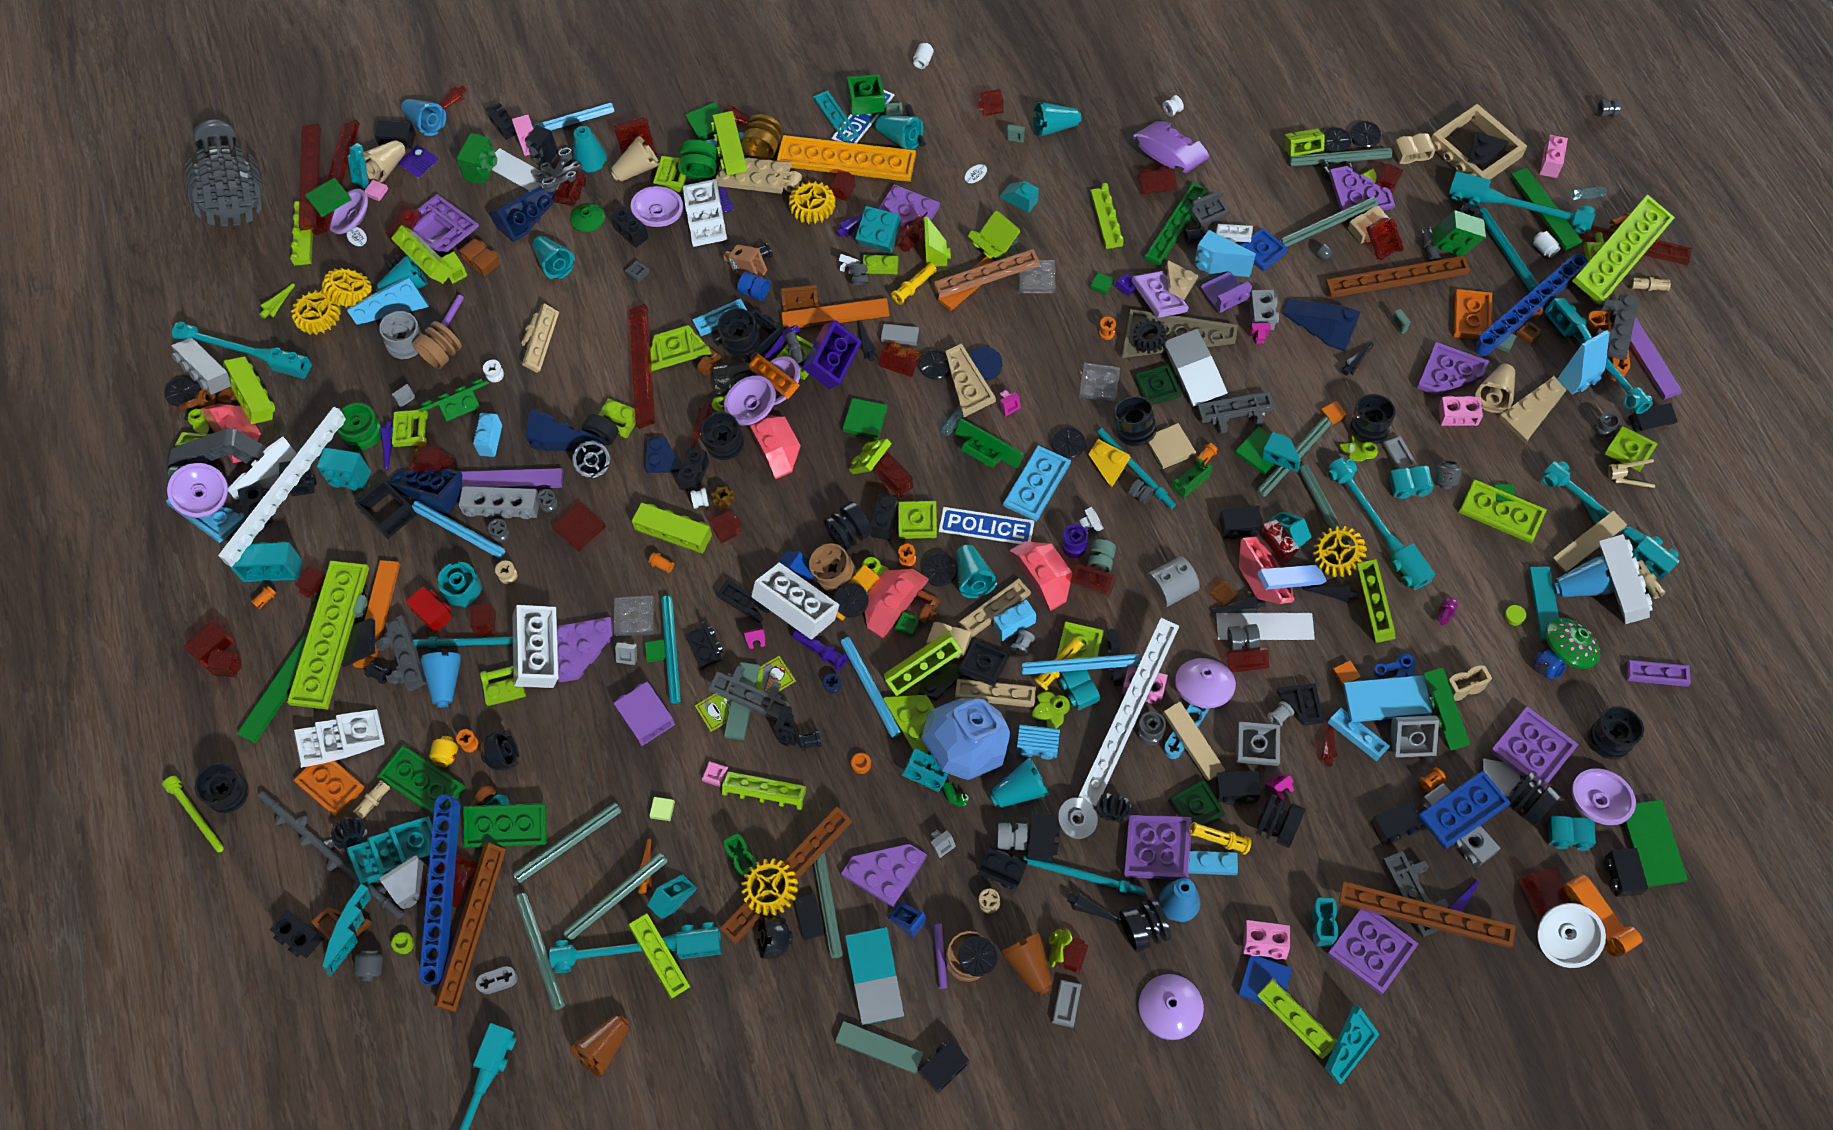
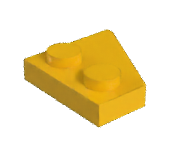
[1089,439,1131,487]

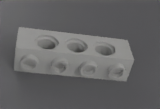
[459,486,539,519]
[1420,783,1501,869]

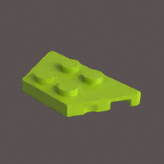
[644,325,712,373]
[883,695,935,754]

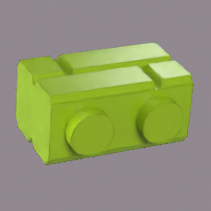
[1284,128,1324,157]

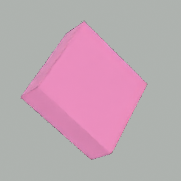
[364,180,388,201]
[702,761,729,787]

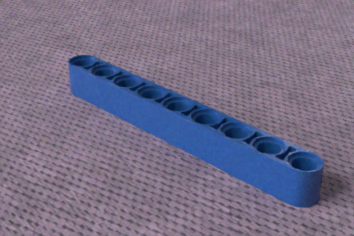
[1474,254,1588,356]
[420,794,460,985]

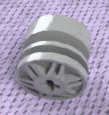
[380,311,421,359]

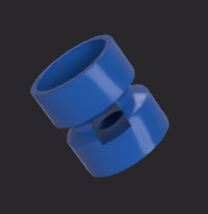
[737,271,770,301]

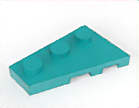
[1325,1005,1380,1085]

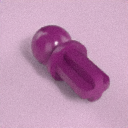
[1437,597,1458,625]

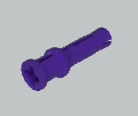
[792,629,848,671]

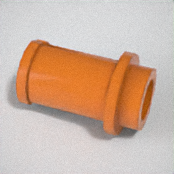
[1609,213,1630,231]
[1195,443,1218,466]
[649,553,674,573]
[251,586,276,610]

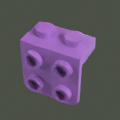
[1201,272,1252,313]

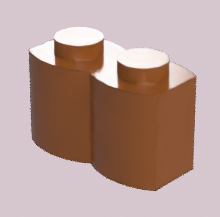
[459,238,500,277]

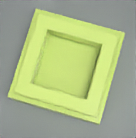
[650,797,675,821]

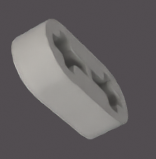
[476,966,518,995]

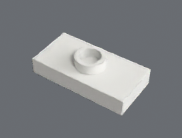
[1216,224,1253,242]

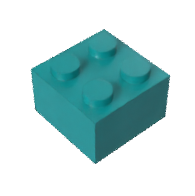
[855,206,902,253]
[317,448,371,491]

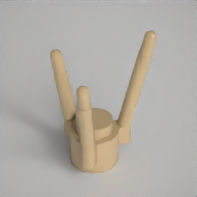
[1608,459,1655,488]

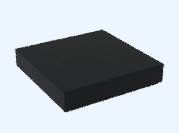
[341,618,375,667]
[958,640,1010,687]

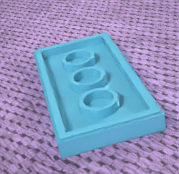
[1003,445,1071,522]
[1343,675,1433,722]

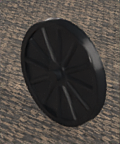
[1350,121,1382,147]
[1323,127,1352,153]
[919,350,950,379]
[164,377,196,406]
[1052,427,1086,458]
[923,553,957,586]
[834,583,869,618]
[959,937,998,977]

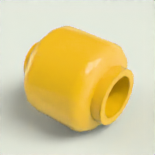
[429,736,458,767]

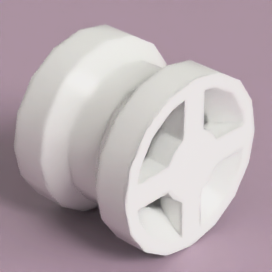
[1163,95,1184,117]
[483,360,504,382]
[690,488,709,509]

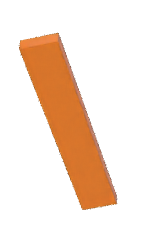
[782,298,890,330]
[353,560,400,668]

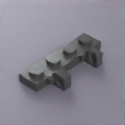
[1596,293,1639,361]
[1197,391,1275,434]
[375,615,427,692]
[709,665,790,721]
[1383,851,1449,938]

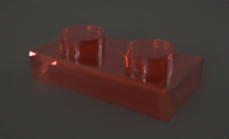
[1227,647,1269,672]

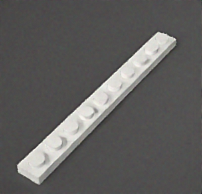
[218,407,346,567]
[1078,618,1179,807]

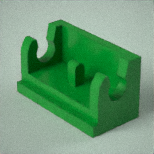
[1170,459,1212,499]

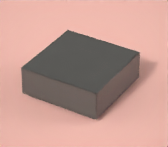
[625,260,650,283]

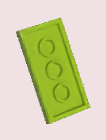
[1458,479,1547,544]

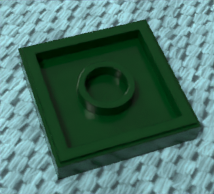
[1134,364,1182,405]
[1168,779,1226,826]

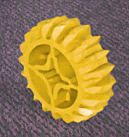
[789,181,835,225]
[322,268,372,308]
[291,290,341,335]
[1313,526,1367,578]
[742,858,798,916]

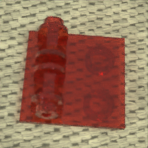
[895,212,928,252]
[1518,867,1572,920]

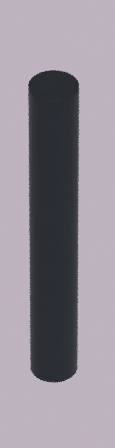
[905,104,926,147]

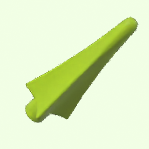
[260,283,295,319]

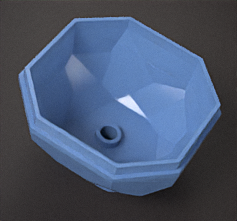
[922,698,1010,780]

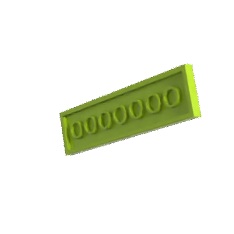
[1572,194,1675,304]
[287,561,369,710]

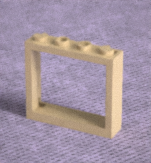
[1431,104,1527,180]

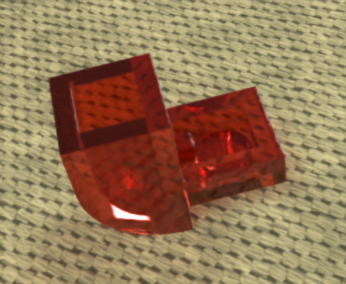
[408,446,455,472]

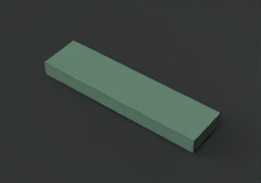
[724,662,760,741]
[835,1021,924,1075]

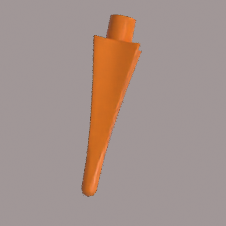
[638,839,652,894]

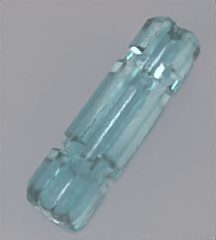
[1571,186,1607,200]
[941,405,963,436]

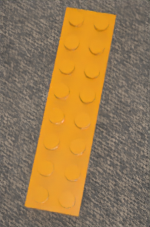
[777,135,916,182]

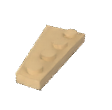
[946,343,996,417]
[1499,376,1567,444]

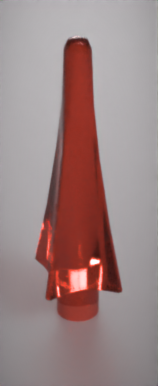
[439,85,467,109]
[723,106,750,124]
[690,403,712,448]
[1321,715,1337,767]

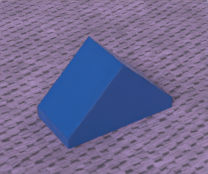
[778,552,814,583]
[888,902,926,938]

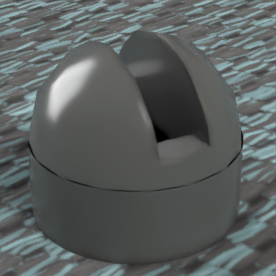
[1316,244,1332,260]

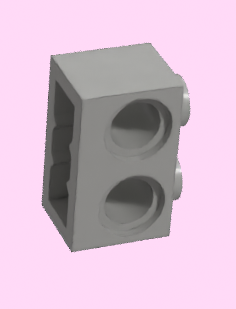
[1249,290,1279,330]

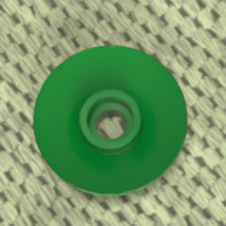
[570,203,605,232]

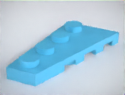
[347,276,429,325]
[166,495,245,543]

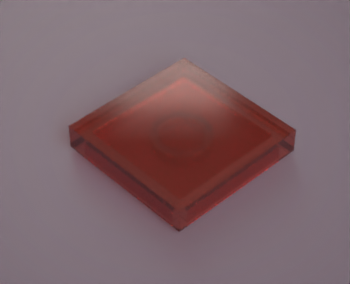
[552,502,606,552]

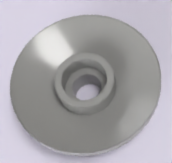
[1058,798,1098,839]

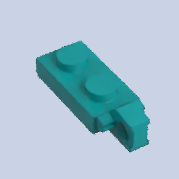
[347,143,369,189]

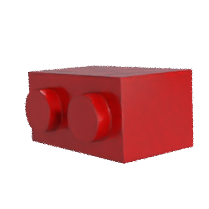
[405,586,453,633]

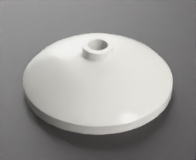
[1537,903,1606,968]

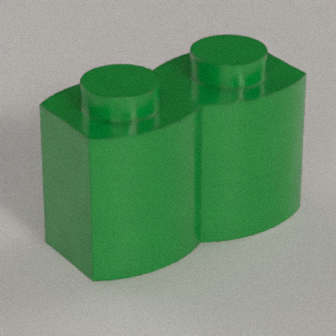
[724,833,757,881]

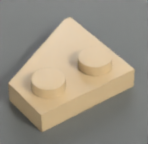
[1165,260,1199,300]

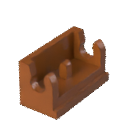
[781,285,819,312]

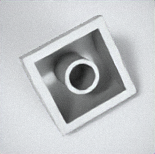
[1146,556,1200,607]
[1390,715,1439,757]
[1235,722,1280,766]

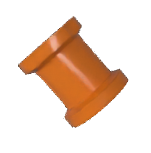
[1099,317,1116,340]
[898,544,916,567]
[456,729,479,753]
[1418,767,1447,793]

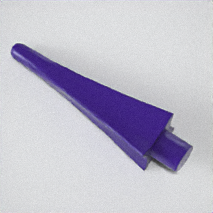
[836,213,863,238]
[764,325,800,359]
[380,422,393,470]
[1448,880,1479,912]

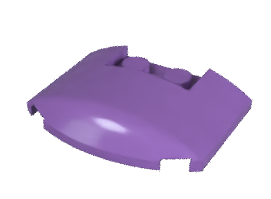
[1132,121,1210,173]
[406,194,479,252]

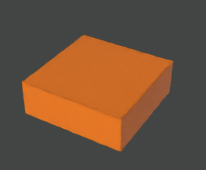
[1320,401,1347,426]
[1332,660,1361,687]

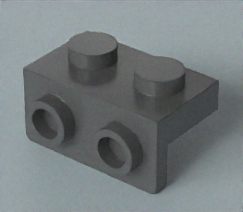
[1189,190,1230,226]

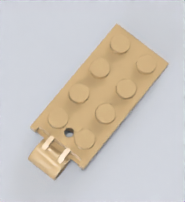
[716,157,802,194]

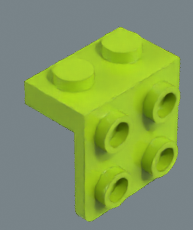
[968,211,1020,259]

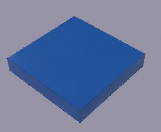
[1240,228,1289,272]
[1238,955,1293,1006]

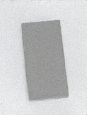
[881,324,919,346]
[1382,436,1418,469]
[1052,980,1082,1028]

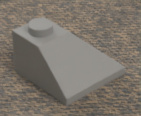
[379,855,429,909]

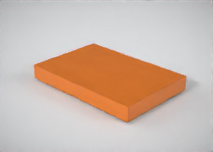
[1454,289,1492,340]
[293,761,365,818]

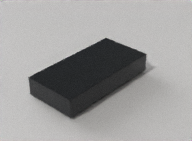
[795,893,825,940]

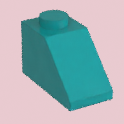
[1000,181,1039,213]
[1263,432,1301,473]
[1268,511,1312,547]
[647,875,697,919]

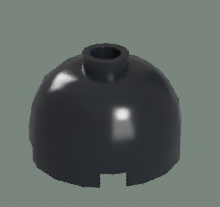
[572,440,610,478]
[481,729,519,771]
[757,916,793,959]

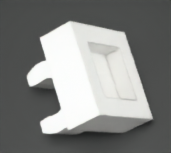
[839,254,862,275]
[1080,507,1104,532]

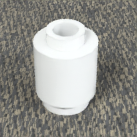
[913,43,934,69]
[1533,231,1560,258]

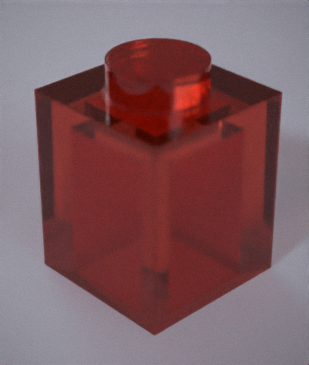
[978,89,1004,116]
[1377,164,1403,194]
[830,170,855,201]
[710,511,742,544]
[295,566,326,599]
[470,604,496,636]
[206,650,242,678]
[1060,938,1088,974]

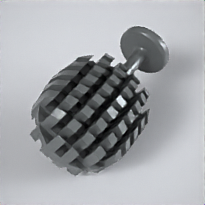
[185,120,264,226]

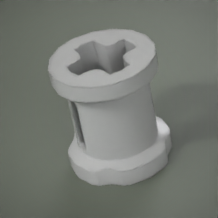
[1011,630,1035,656]
[1267,701,1294,728]

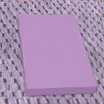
[1131,271,1189,318]

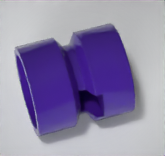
[1062,524,1088,558]

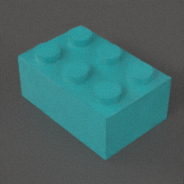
[229,541,302,582]

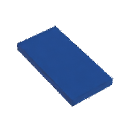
[1417,770,1511,850]

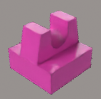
[1249,323,1271,345]
[1000,390,1021,417]
[744,627,765,649]
[1265,773,1294,800]

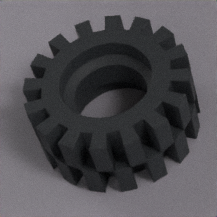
[1132,319,1167,354]

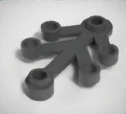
[534,148,583,192]

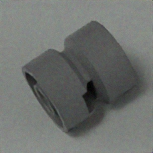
[1227,624,1260,652]
[1137,711,1166,746]

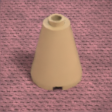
[611,136,660,182]
[362,140,405,183]
[1475,364,1515,413]

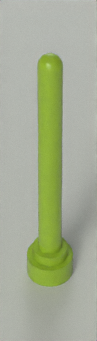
[162,776,224,852]

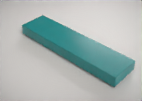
[813,90,859,142]
[1528,567,1559,641]

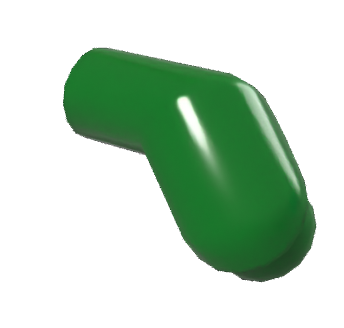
[942,782,969,807]

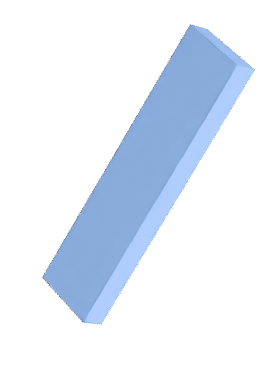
[1257,565,1327,590]

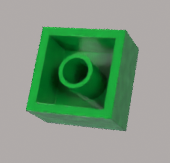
[846,74,885,115]
[456,133,498,185]
[1432,210,1486,256]

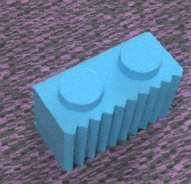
[473,413,503,457]
[994,600,1036,641]
[1017,725,1060,760]

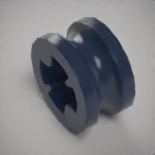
[823,673,842,693]

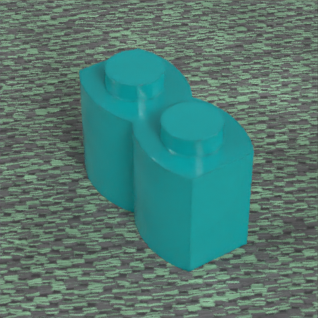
[1389,466,1434,499]
[1059,670,1100,711]
[1547,816,1596,851]
[1311,898,1338,947]

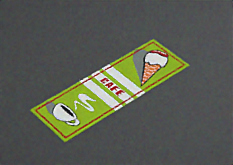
[695,656,796,732]

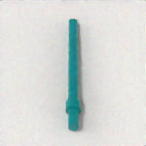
[1097,428,1176,509]
[413,637,513,649]
[1023,855,1146,896]

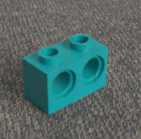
[902,748,948,792]

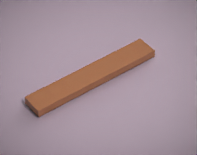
[934,249,1040,298]

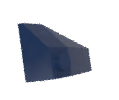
[489,185,560,242]
[1282,299,1360,352]
[526,409,605,451]
[387,469,463,514]

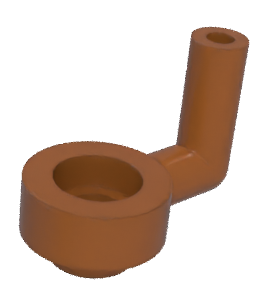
[697,347,721,375]
[179,389,216,410]
[917,590,940,624]
[469,785,497,806]

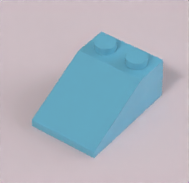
[1194,230,1256,277]
[1557,330,1609,395]

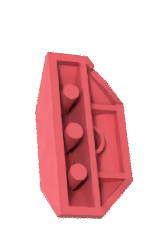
[201,403,261,463]
[747,414,801,480]
[1239,537,1295,604]
[1009,541,1073,611]
[865,569,929,638]

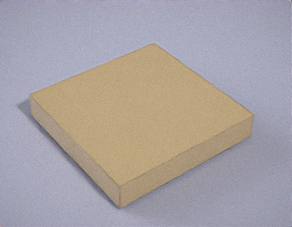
[1147,423,1196,469]

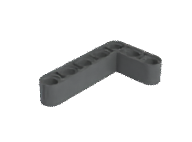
[167,428,267,469]

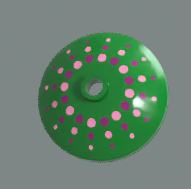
[1545,618,1601,669]

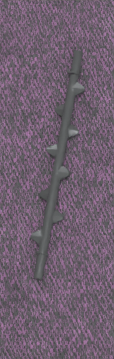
[258,791,405,919]

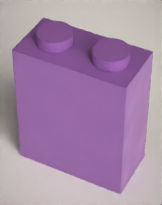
[614,682,675,746]

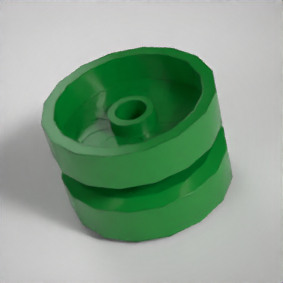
[678,140,718,179]
[337,403,382,450]

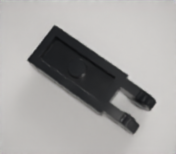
[716,580,770,622]
[1107,629,1122,686]

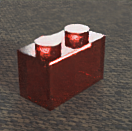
[874,452,913,498]
[1070,563,1116,596]
[183,620,235,668]

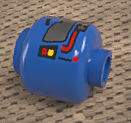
[1534,650,1566,679]

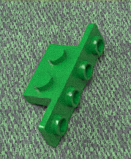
[418,379,489,422]
[955,419,1023,468]
[1423,668,1470,750]

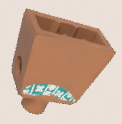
[724,245,767,278]

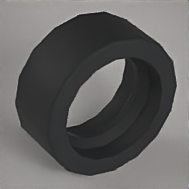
[581,414,619,446]

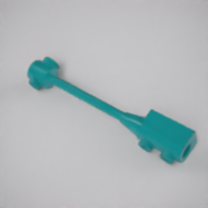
[1449,171,1595,234]
[1544,298,1653,414]
[172,322,312,379]
[1327,457,1436,590]
[1541,461,1680,580]
[549,922,722,973]
[459,1023,517,1130]

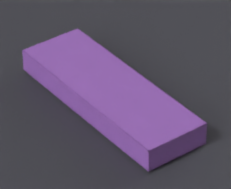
[1626,660,1691,687]

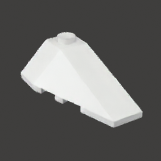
[228,437,297,500]

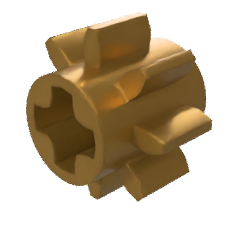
[712,486,735,510]

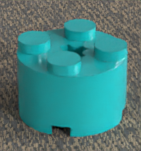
[438,562,483,607]

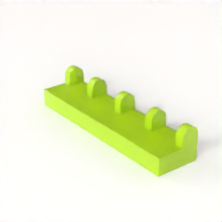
[1090,183,1123,249]
[290,201,315,266]
[722,772,806,810]
[627,913,690,1000]
[1257,978,1337,1059]

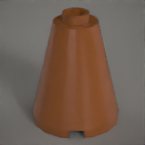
[1001,932,1053,996]
[570,1015,629,1077]

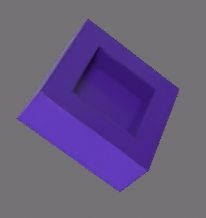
[1115,273,1137,296]

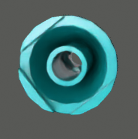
[1032,102,1081,137]
[875,115,923,150]
[573,126,607,173]
[532,236,575,280]
[376,255,428,292]
[957,545,997,598]
[990,758,1049,808]

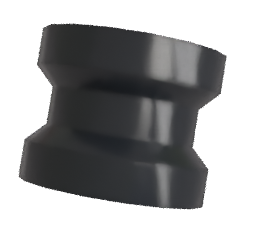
[385,255,401,271]

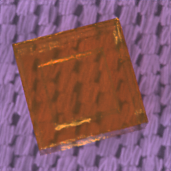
[1210,580,1238,606]

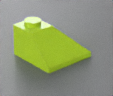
[924,217,951,267]

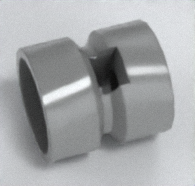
[998,822,1027,850]

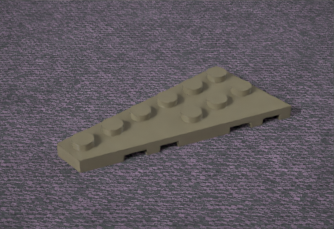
[1122,309,1238,358]

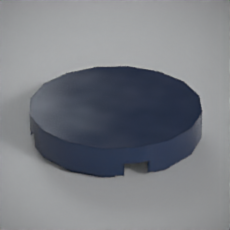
[969,347,1002,380]

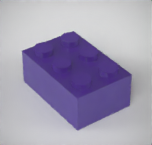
[802,320,862,389]

